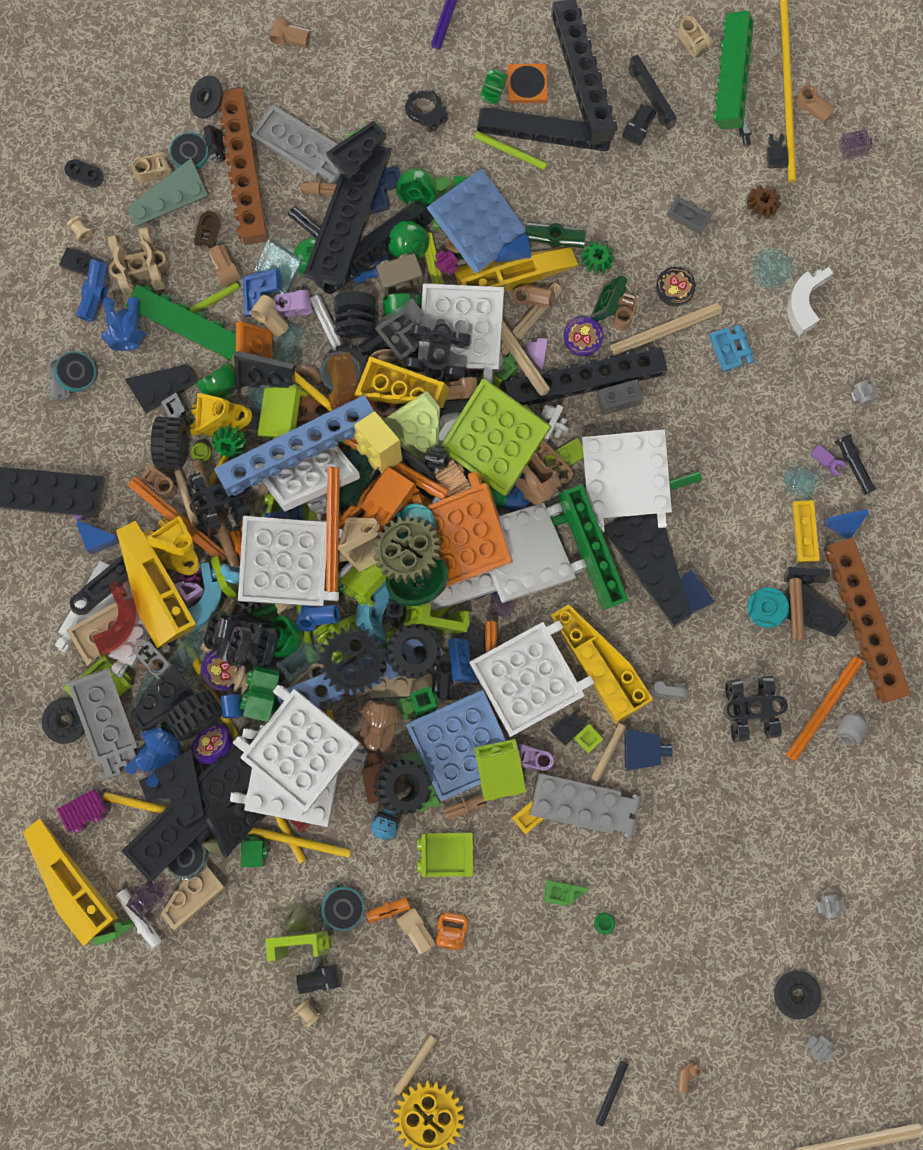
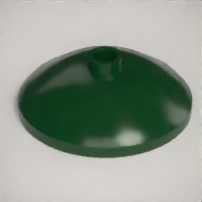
[386,554,449,606]

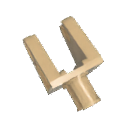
[338,518,396,571]

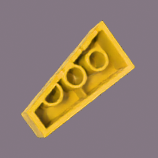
[355,357,450,408]

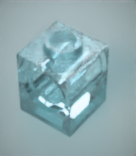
[783,466,818,498]

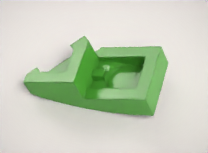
[543,880,589,906]
[93,919,135,946]

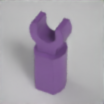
[810,444,846,477]

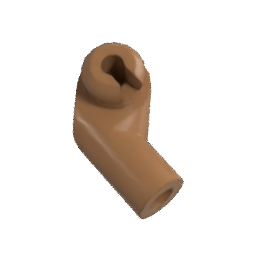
[295,364,324,387]
[677,1063,702,1093]

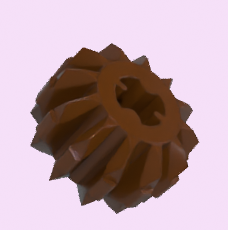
[746,184,780,220]

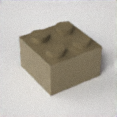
[376,253,423,299]

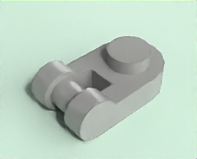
[650,681,689,700]

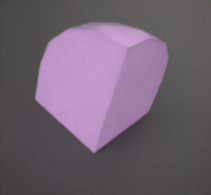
[525,338,547,374]
[174,582,203,608]

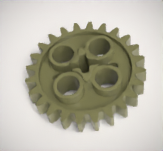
[372,516,442,584]

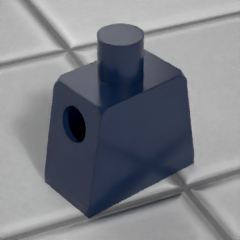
[681,570,715,614]
[624,729,673,771]

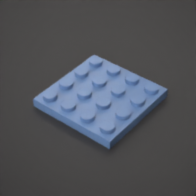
[427,169,526,274]
[406,689,506,801]

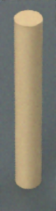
[174,470,199,526]
[591,723,626,783]
[393,1035,437,1096]

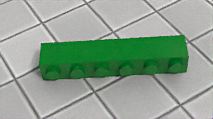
[713,10,754,130]
[125,284,236,361]
[557,484,629,610]

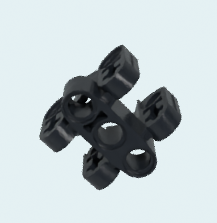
[405,323,472,382]
[187,472,250,537]
[204,611,278,667]
[723,676,788,743]

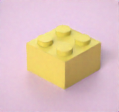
[354,411,402,474]

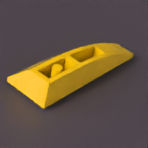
[454,247,578,293]
[116,521,196,649]
[551,604,653,725]
[23,818,118,947]

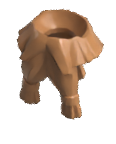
[515,453,561,505]
[357,700,404,754]

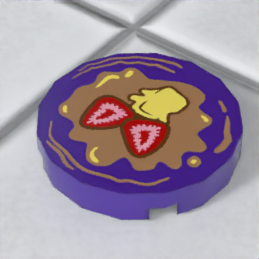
[563,317,603,357]
[200,651,242,691]
[191,725,232,764]

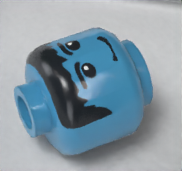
[370,809,401,841]

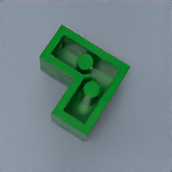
[240,666,279,722]

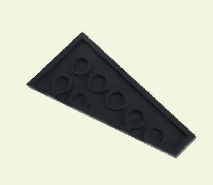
[604,514,691,628]

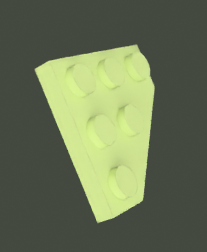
[383,391,440,463]

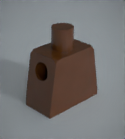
[362,751,407,805]

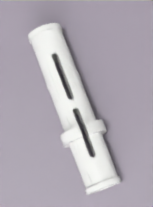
[116,888,163,950]

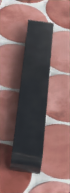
[477,107,611,151]
[314,201,434,294]

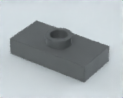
[667,197,712,235]

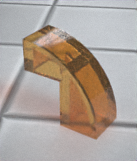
[325,353,356,410]

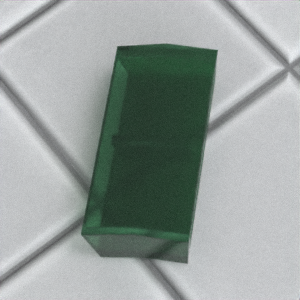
[339,452,374,507]

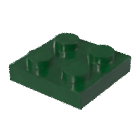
[590,275,628,322]

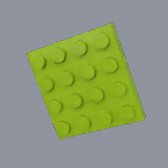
[441,379,552,496]

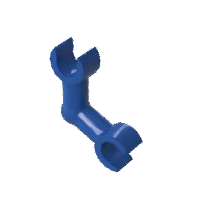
[353,255,390,284]

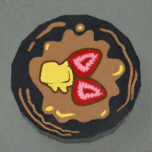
[655,267,696,307]

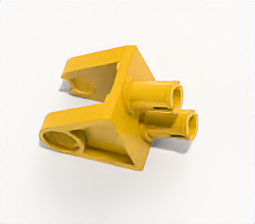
[190,393,252,437]
[143,516,200,575]

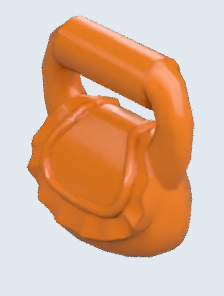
[436,912,469,950]

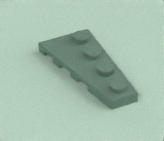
[127,159,208,227]

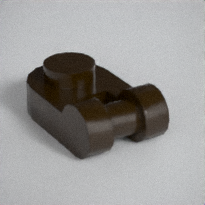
[194,211,220,248]

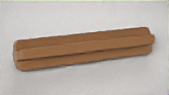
[789,578,804,640]

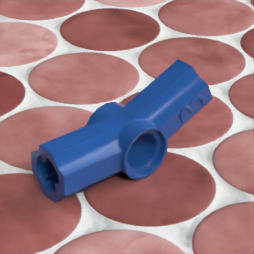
[76,259,109,322]

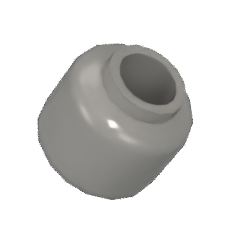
[837,713,869,746]

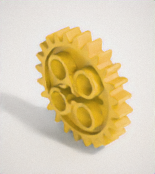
[393,1080,464,1150]

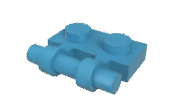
[709,325,755,373]

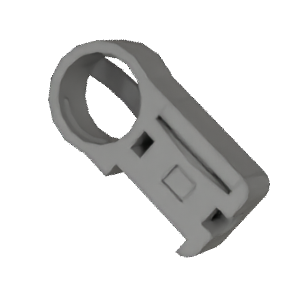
[47,358,70,400]

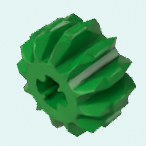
[480,69,507,105]
[581,240,615,276]
[211,424,247,460]

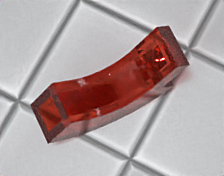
[92,581,137,658]

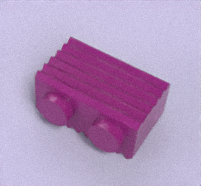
[56,789,110,834]

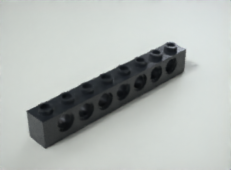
[551,0,618,144]
[504,346,668,406]

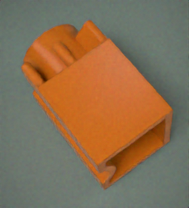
[360,467,421,533]

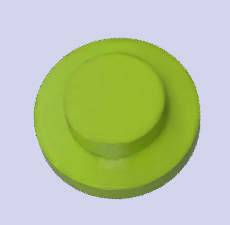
[191,443,211,463]

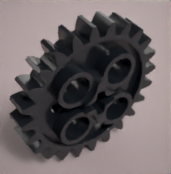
[317,626,387,695]

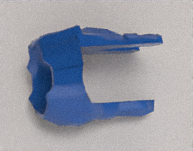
[101,297,147,351]
[124,727,181,788]

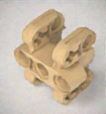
[107,227,169,299]

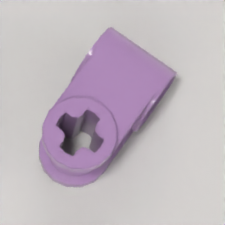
[273,290,313,318]
[517,744,553,771]

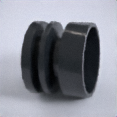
[334,291,376,338]

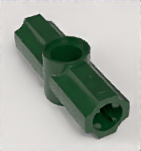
[525,223,586,248]

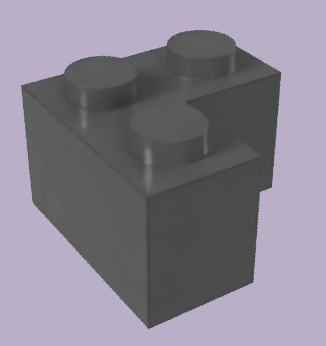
[375,298,424,360]

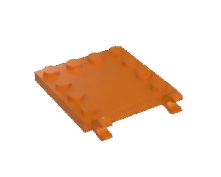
[412,471,513,588]

